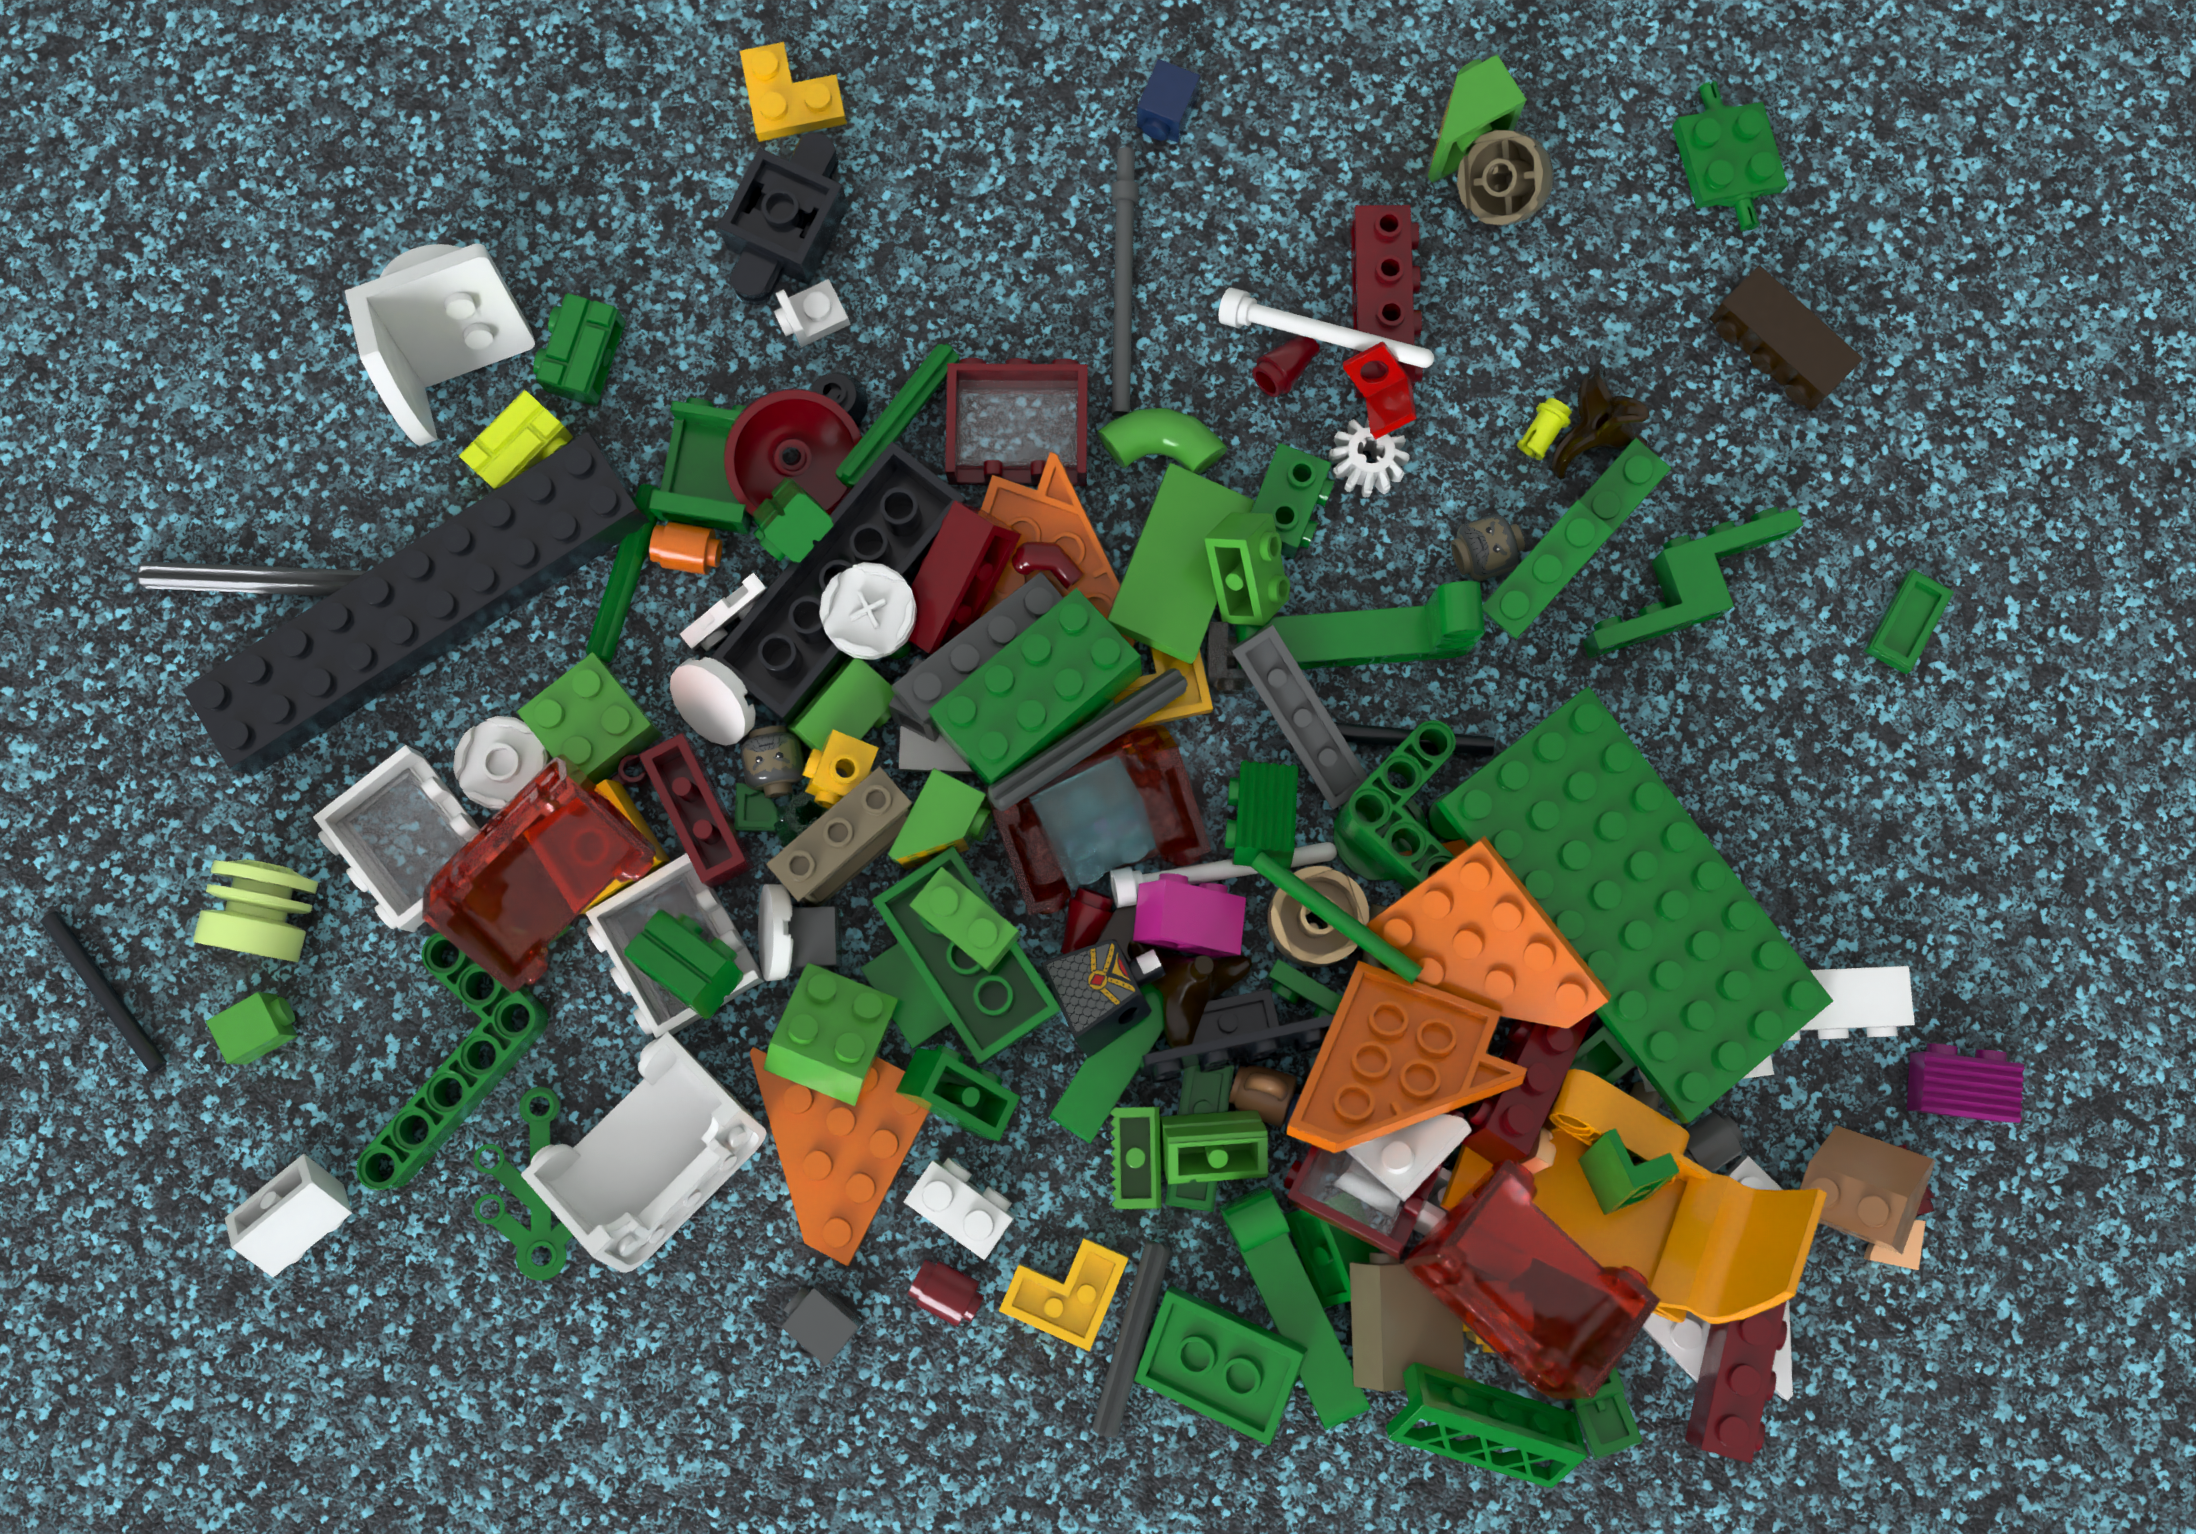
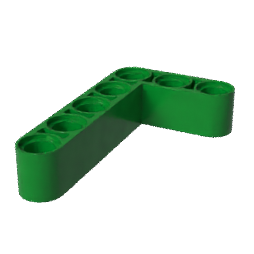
[1235,581,1485,673]
[1340,720,1456,891]
[356,932,548,1190]
[1218,1185,1371,1431]

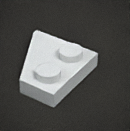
[680,572,767,652]
[1345,1114,1472,1202]

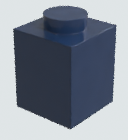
[1137,59,1200,143]

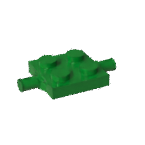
[1672,81,1788,232]

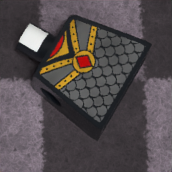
[1040,939,1167,1058]

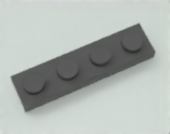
[891,572,1063,726]
[1230,623,1368,810]

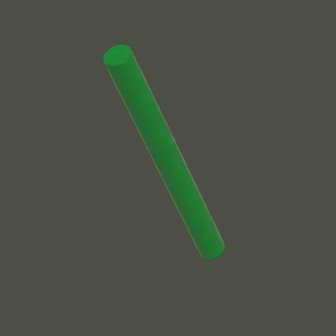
[1251,851,1423,984]

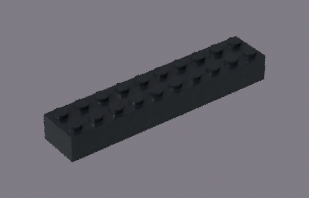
[182,432,650,776]

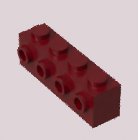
[1350,205,1423,398]
[1461,1011,1595,1169]
[1685,1297,1793,1464]

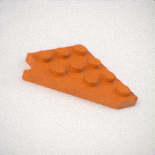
[979,452,1136,648]
[1366,836,1611,1029]
[1287,961,1527,1153]
[750,1047,930,1266]

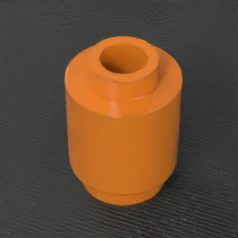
[649,522,723,575]

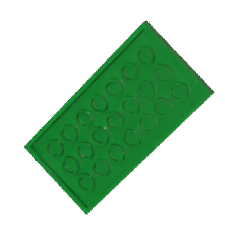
[1435,686,1833,1123]

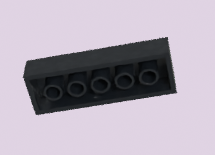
[711,441,967,726]

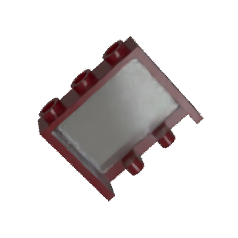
[945,358,1088,486]
[1283,1109,1464,1259]

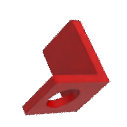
[1343,342,1417,439]

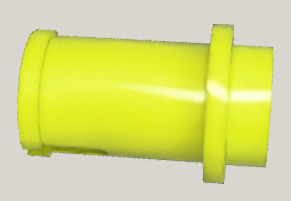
[1517,398,1572,460]

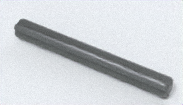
[137,561,366,596]
[987,668,1188,811]

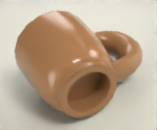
[1229,1065,1298,1127]

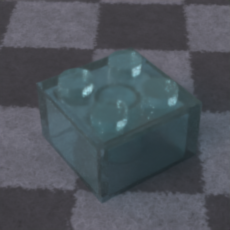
[1029,755,1157,890]

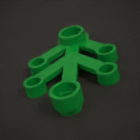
[474,1087,573,1281]

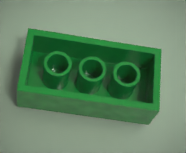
[928,588,1142,788]
[872,846,1062,1065]

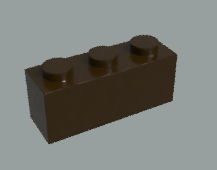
[1709,265,1864,412]

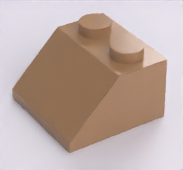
[1799,1125,1936,1254]

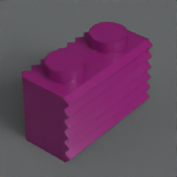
[1906,1043,2025,1123]

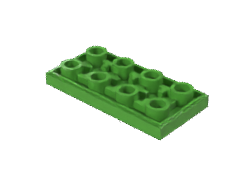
[1107,462,1255,664]

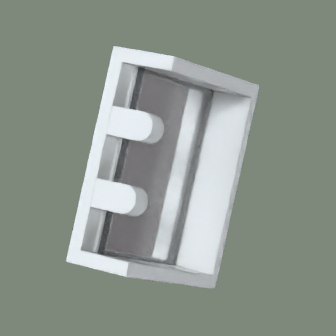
[313,745,498,932]
[585,853,766,1039]

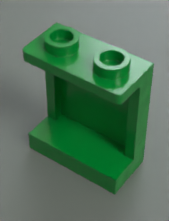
[649,398,753,535]

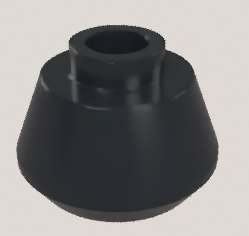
[808,372,868,426]

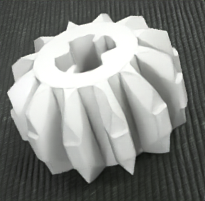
[1329,418,1409,498]

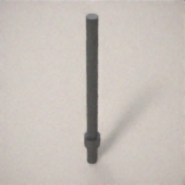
[1111,147,1139,417]

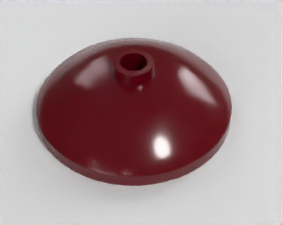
[724,388,862,516]

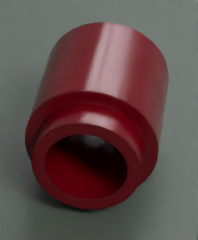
[907,1259,985,1327]

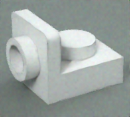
[774,279,850,348]

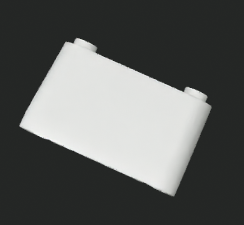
[520,1032,766,1273]

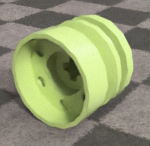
[193,859,319,963]

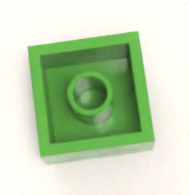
[516,652,663,792]
[763,962,898,1106]

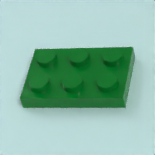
[1134,1286,1308,1446]

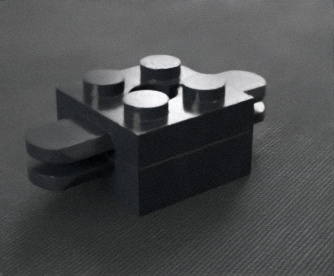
[718,133,849,305]

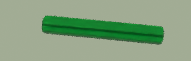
[835,344,960,488]
[586,484,660,662]

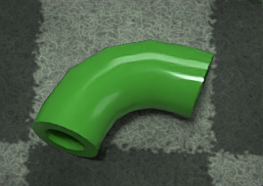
[1097,408,1227,475]

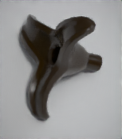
[1552,367,1650,480]
[1127,938,1252,1049]

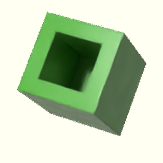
[206,992,298,1065]

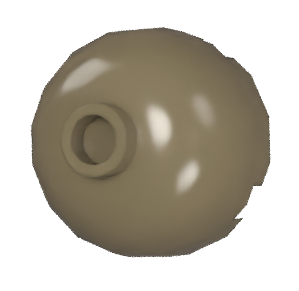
[1457,130,1554,225]

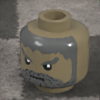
[1451,514,1525,581]
[740,726,805,798]

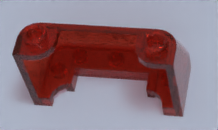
[985,725,1212,916]
[422,754,656,994]
[1404,1159,1660,1399]

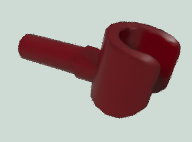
[609,755,648,788]

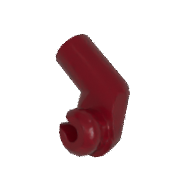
[1012,541,1084,590]

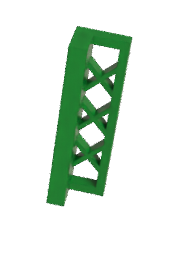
[1386,1362,1588,1489]

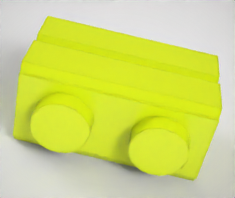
[459,390,573,490]

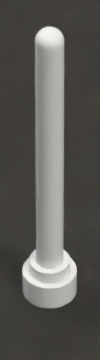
[1219,287,1434,368]
[1110,842,1337,908]

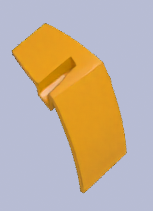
[1440,1069,1827,1324]

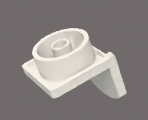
[345,244,535,446]

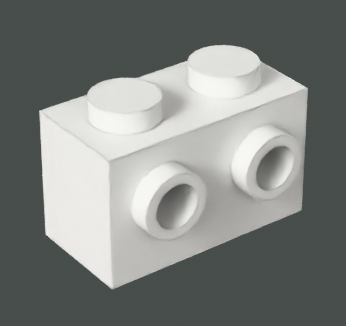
[225,1154,352,1277]
[904,1157,1016,1260]

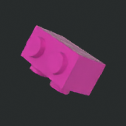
[1133,873,1246,958]

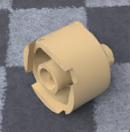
[1267,866,1369,967]

